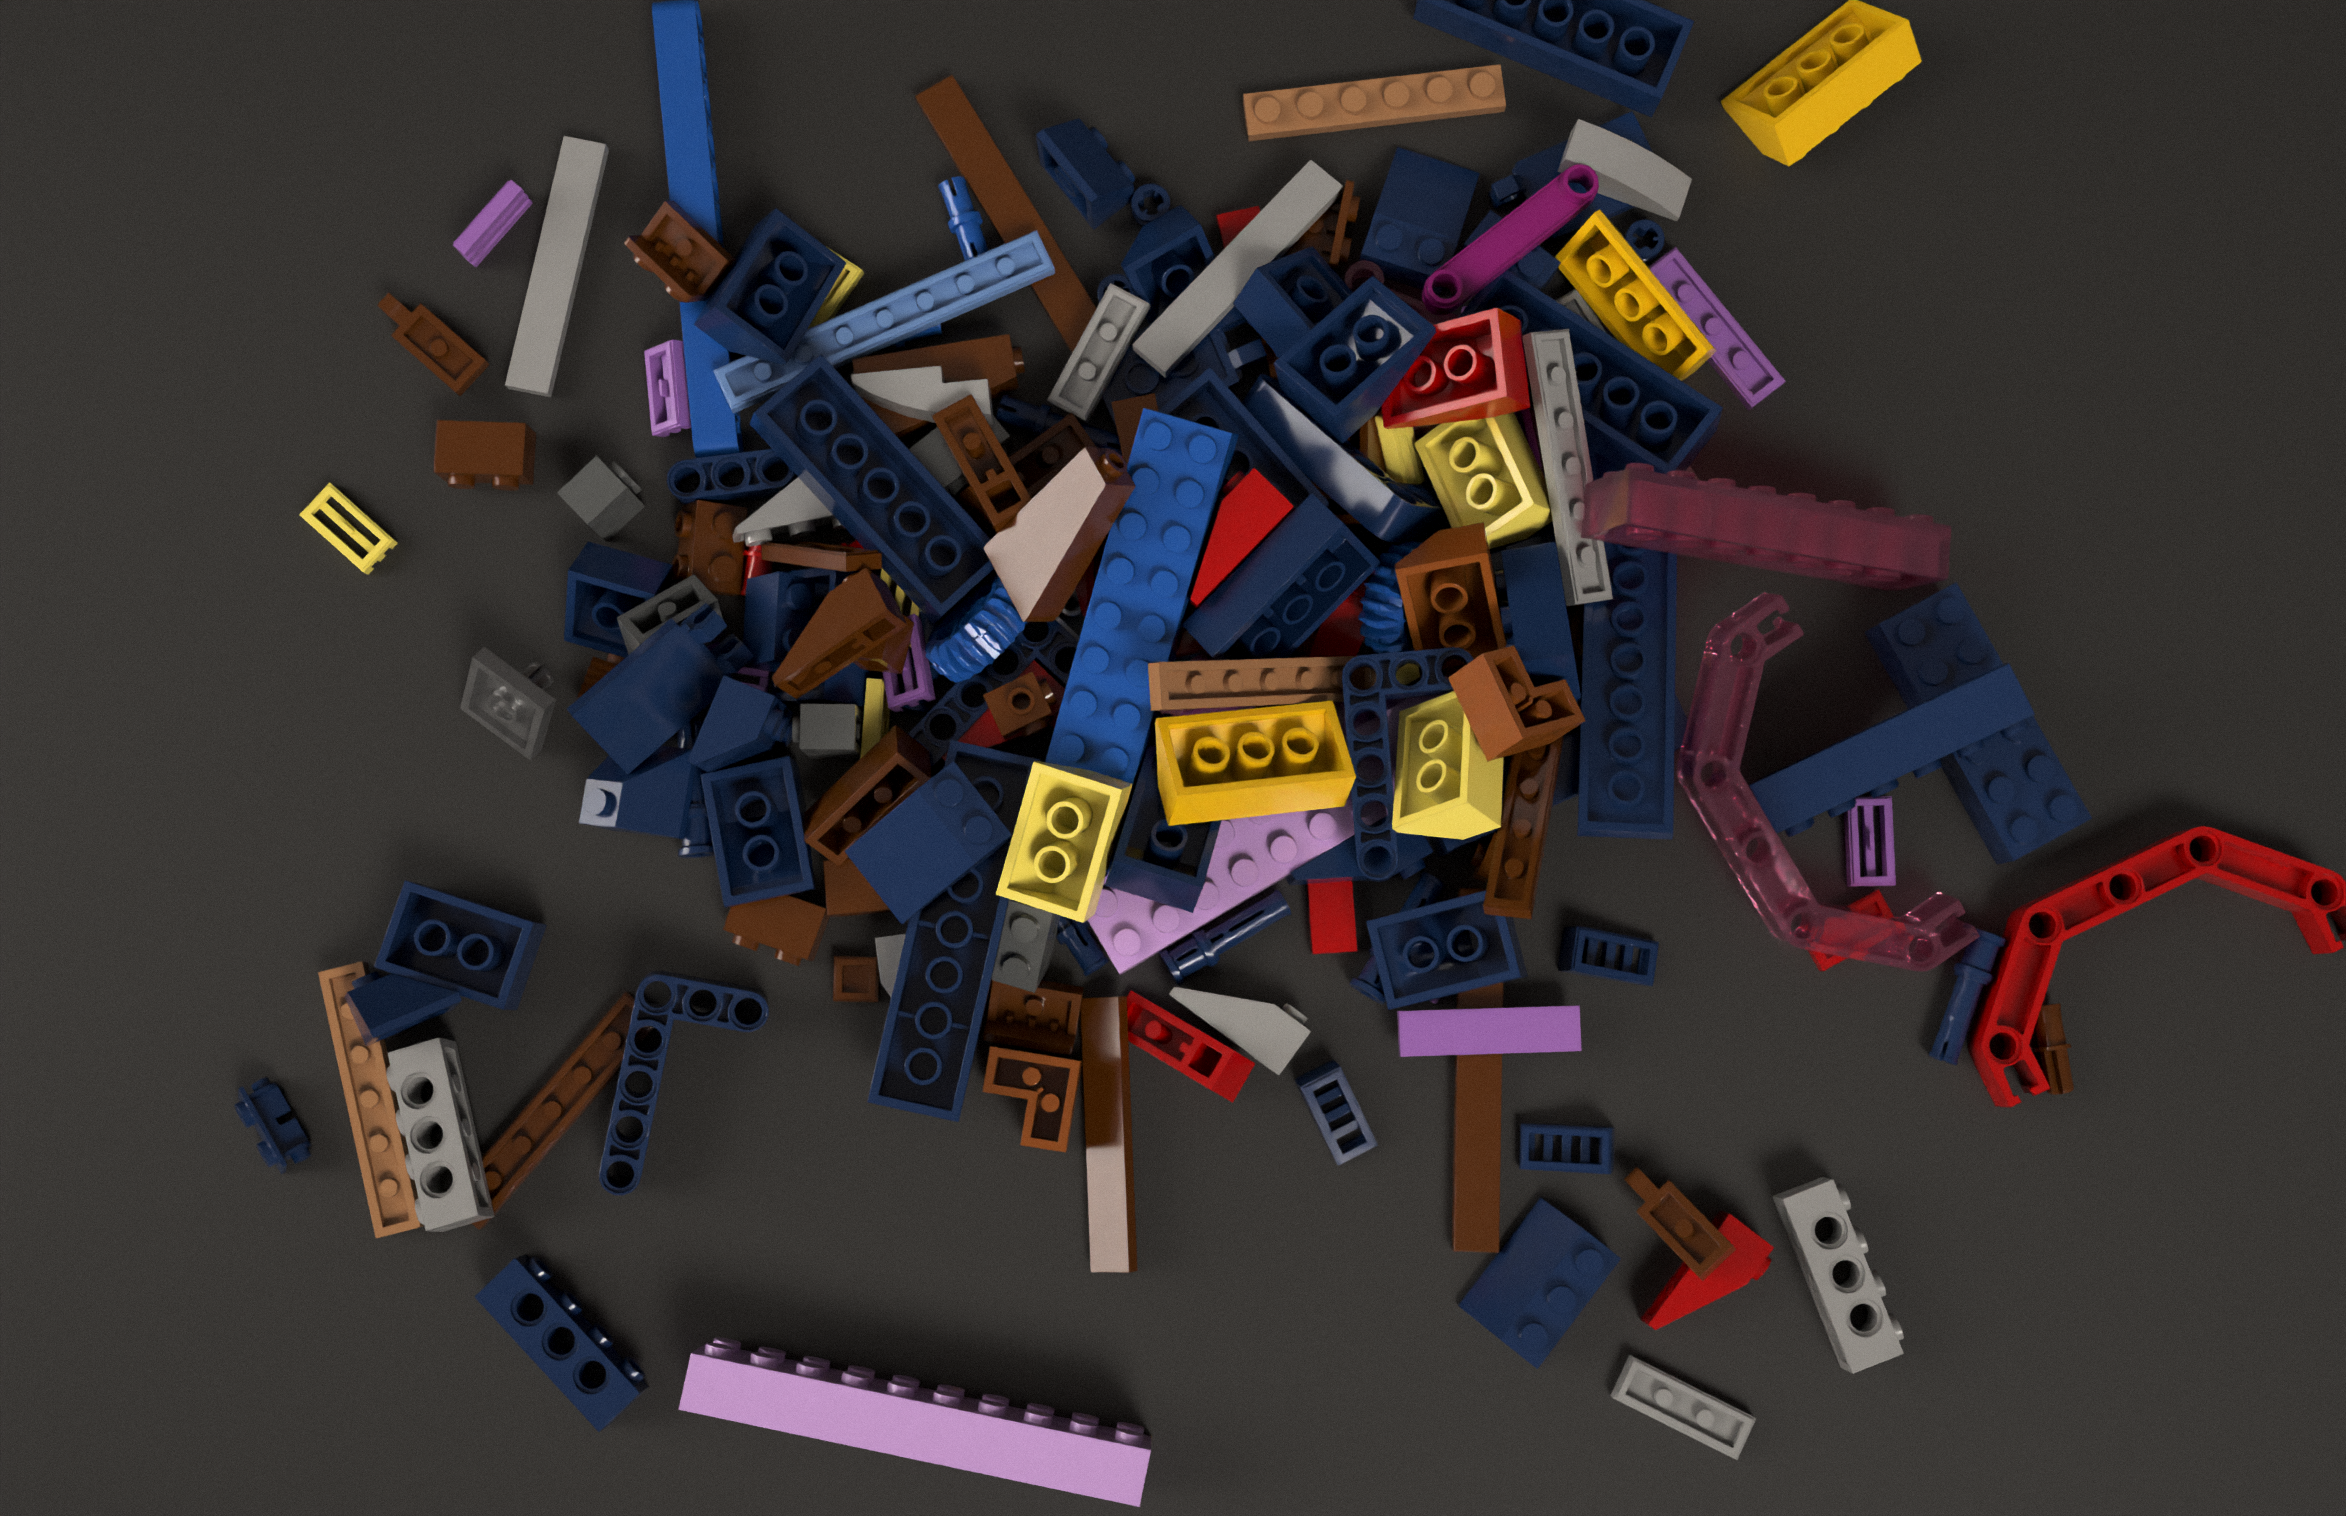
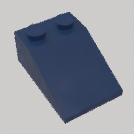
[1357,147,1480,296]
[1274,275,1436,443]
[1105,746,1222,913]
[700,756,815,908]
[845,761,1012,924]
[1366,890,1528,1010]

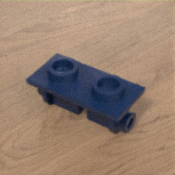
[234,1077,312,1175]

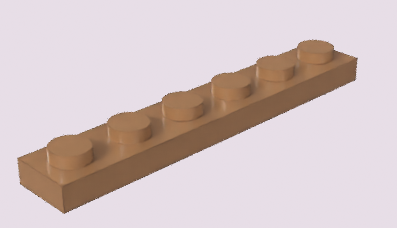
[1243,64,1506,141]
[1148,656,1377,711]
[318,961,424,1238]

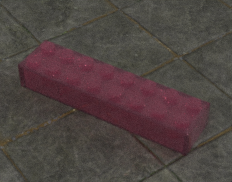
[1581,463,1951,592]

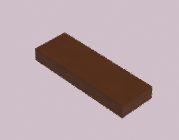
[762,540,882,572]

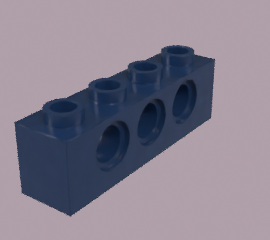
[474,1254,649,1432]

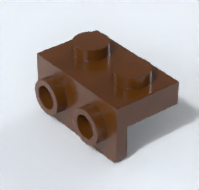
[1286,179,1361,272]
[624,200,736,303]
[672,500,747,597]
[983,980,1084,1056]

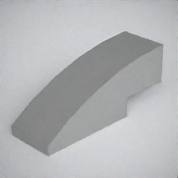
[1558,119,1692,221]
[851,366,994,425]

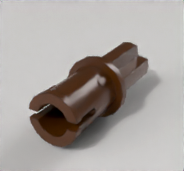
[2034,1003,2074,1095]

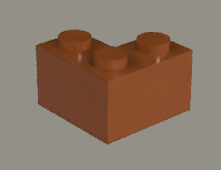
[1448,646,1585,761]
[982,1046,1082,1153]

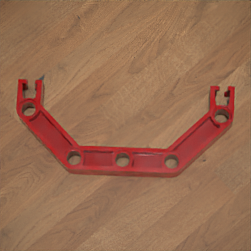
[1968,826,2346,1108]

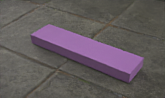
[1649,247,1785,411]
[1397,1006,1582,1057]

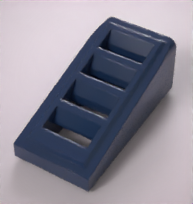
[1558,926,1659,986]
[1295,1060,1378,1166]
[1520,1123,1615,1174]

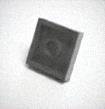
[460,647,556,761]

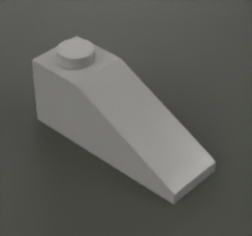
[1169,987,1311,1075]

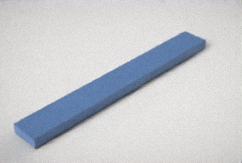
[713,230,1055,414]

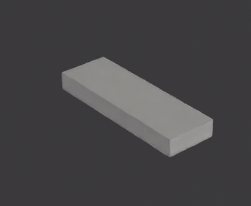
[1047,283,1151,423]
[1610,1355,1756,1460]

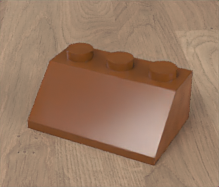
[1395,522,1507,678]

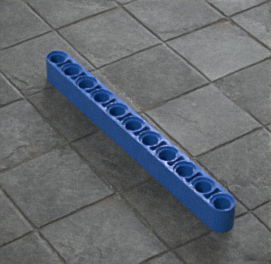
[652,0,743,458]

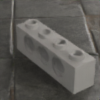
[386,1037,495,1232]
[1772,1177,1904,1374]

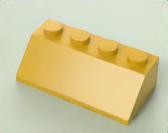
[1721,0,1922,167]
[1555,209,1717,381]
[1155,700,1356,826]

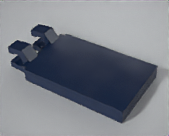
[1488,111,1653,244]
[1102,306,1267,431]
[567,603,754,775]

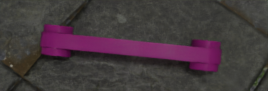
[1422,164,1599,316]

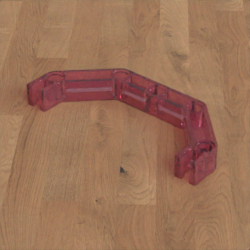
[1677,593,1980,971]

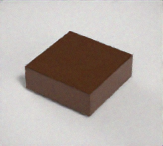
[833,956,880,1002]

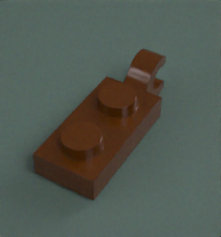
[377,293,490,396]
[1624,1167,1736,1281]

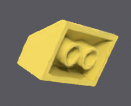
[1414,412,1552,549]
[1392,691,1504,840]
[996,761,1133,923]

